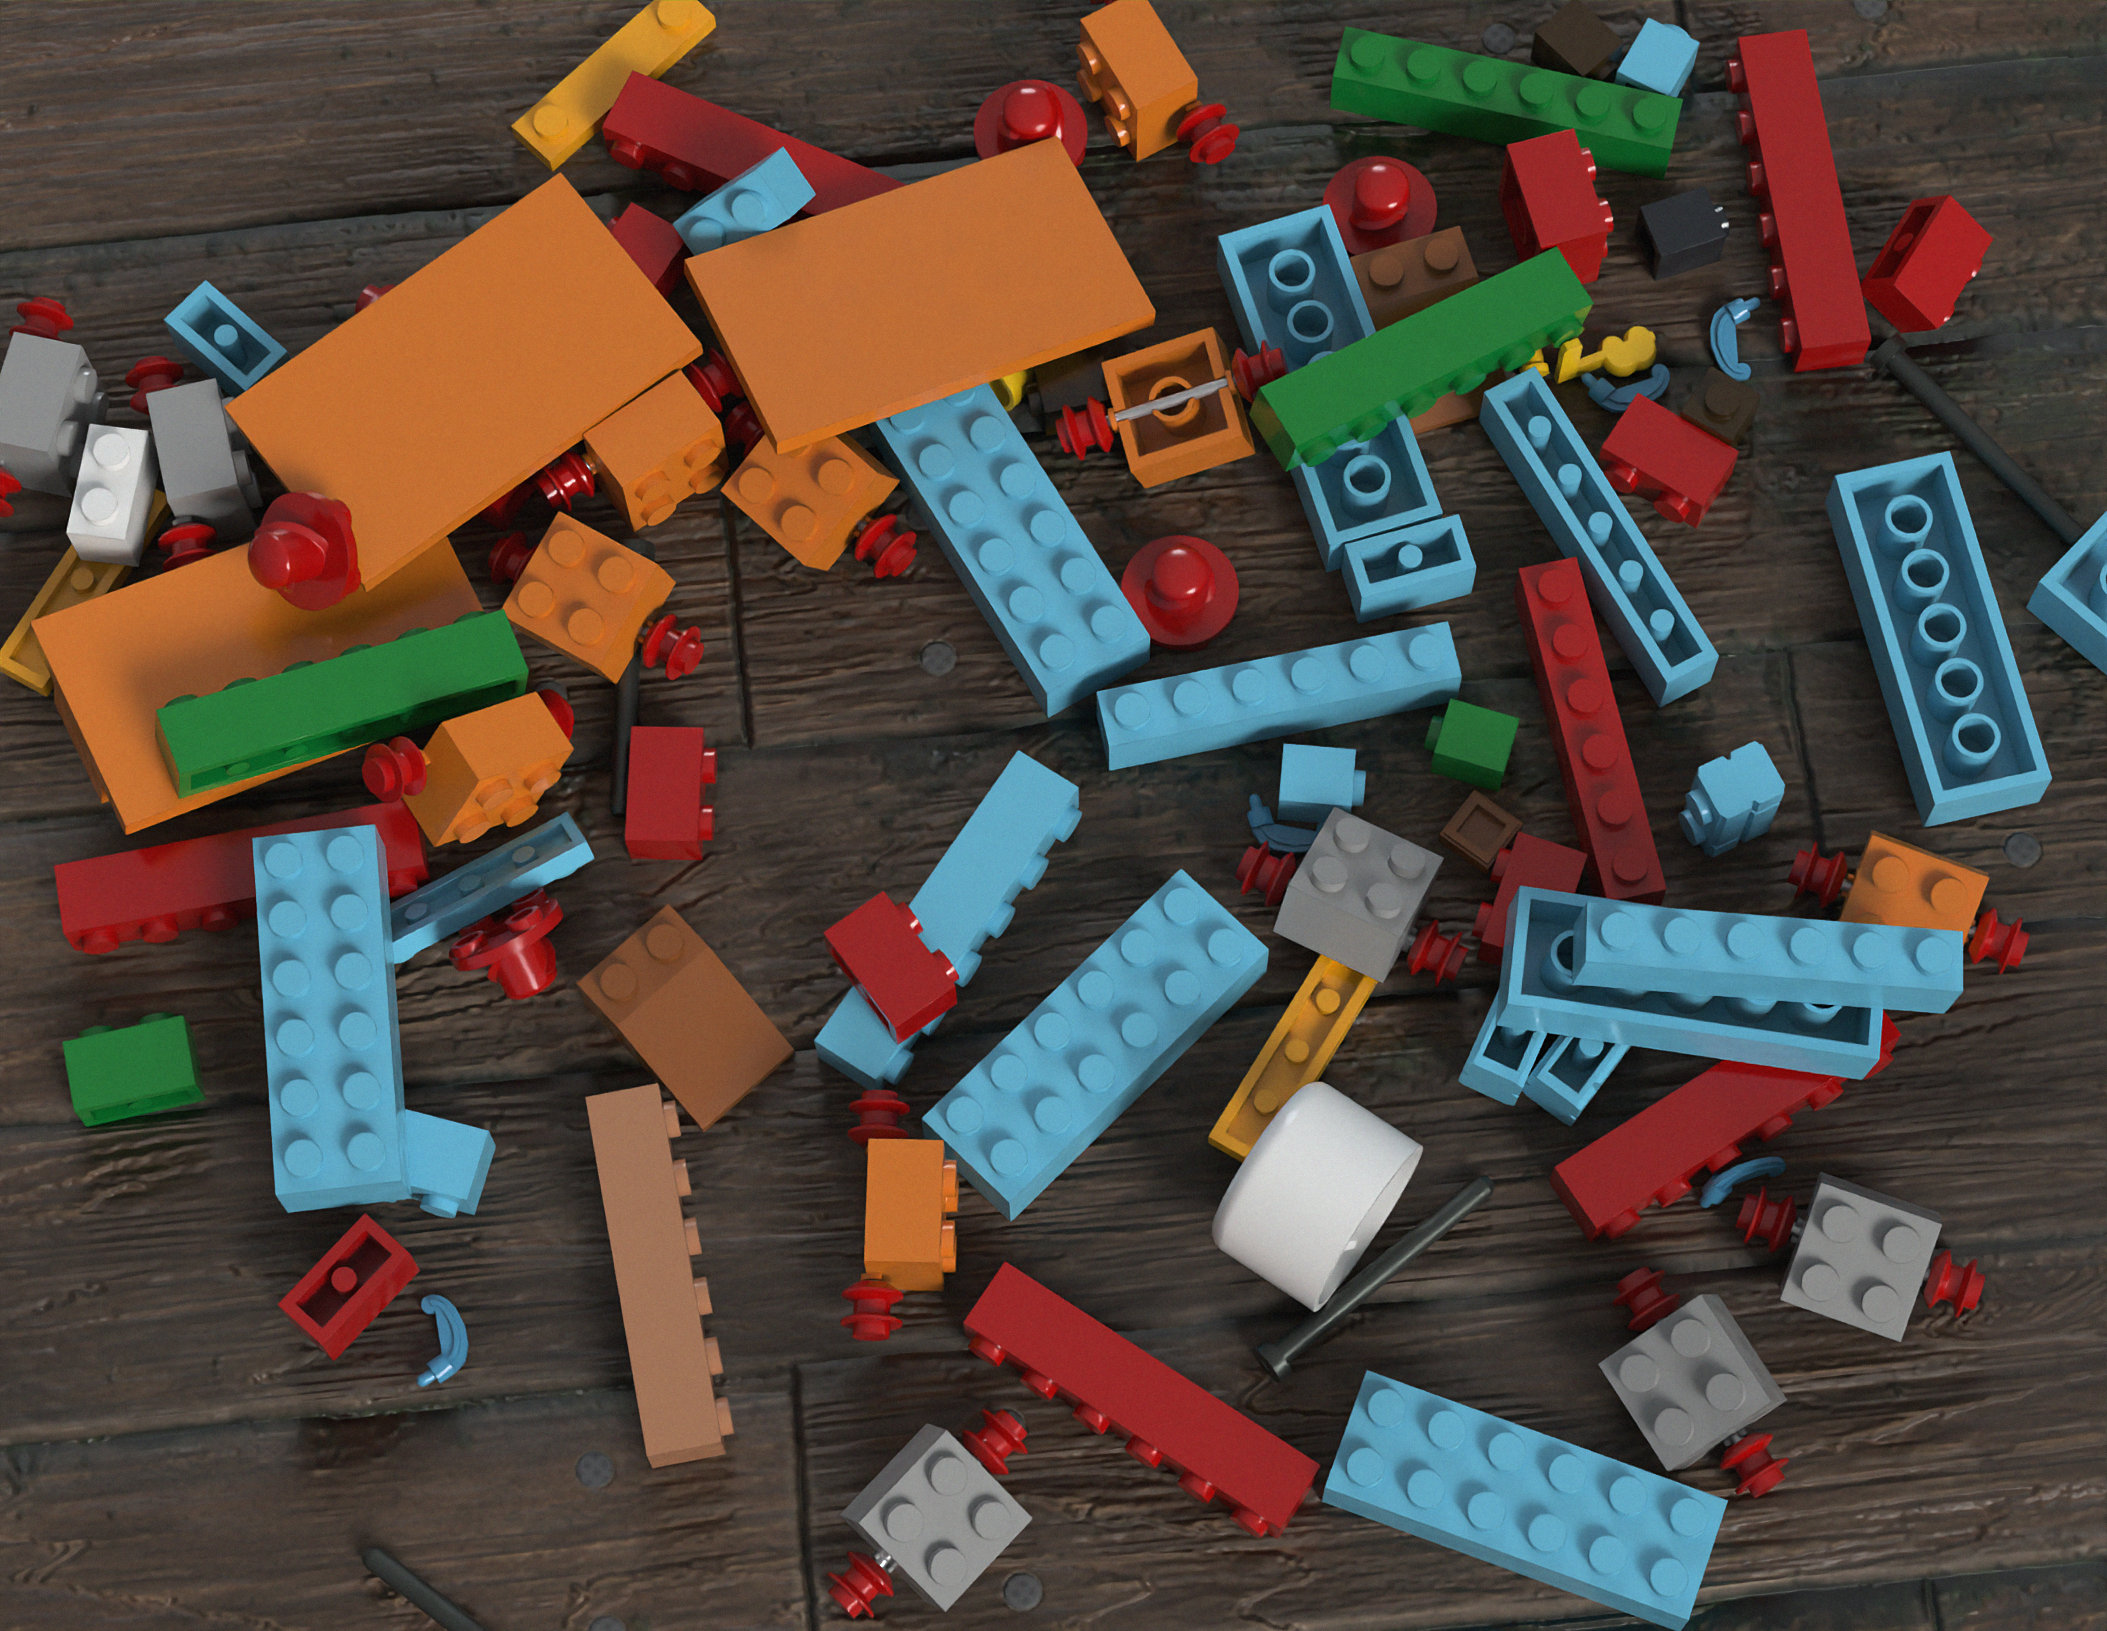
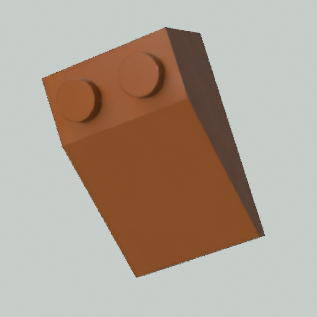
[1349,226,1506,435]
[576,904,795,1132]

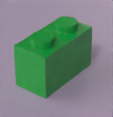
[62,1012,206,1127]

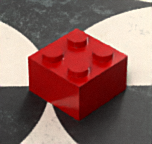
[1498,128,1614,284]

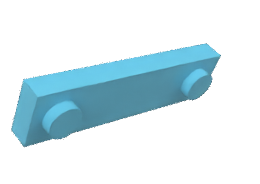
[390,811,595,964]

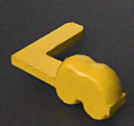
[1554,326,1657,384]

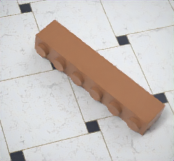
[585,1083,734,1468]

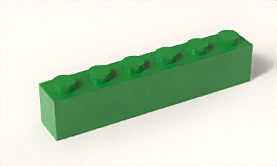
[1330,26,1683,181]
[1249,246,1594,472]
[155,609,529,799]

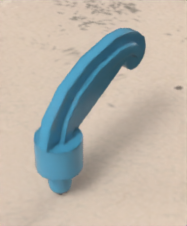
[1709,297,1761,382]
[1581,364,1670,413]
[1247,794,1326,854]
[1699,1157,1786,1208]
[416,1294,469,1387]

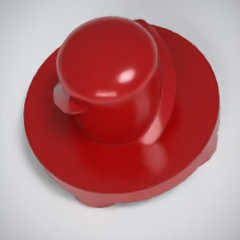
[973,80,1088,167]
[1322,156,1437,258]
[247,490,361,611]
[1121,535,1239,652]
[448,888,564,1000]

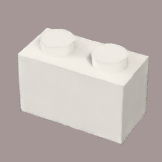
[66,424,160,567]

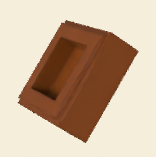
[1438,789,1523,875]

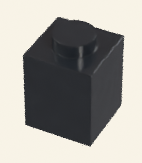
[1634,187,1730,281]

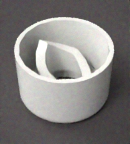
[1212,1082,1423,1312]

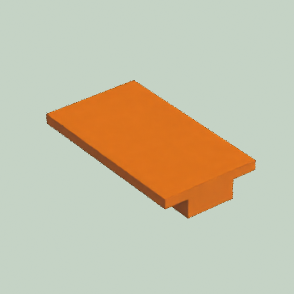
[684,135,1156,455]
[224,172,703,593]
[30,536,484,835]

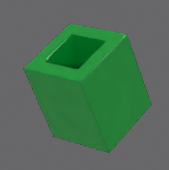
[1424,698,1520,792]

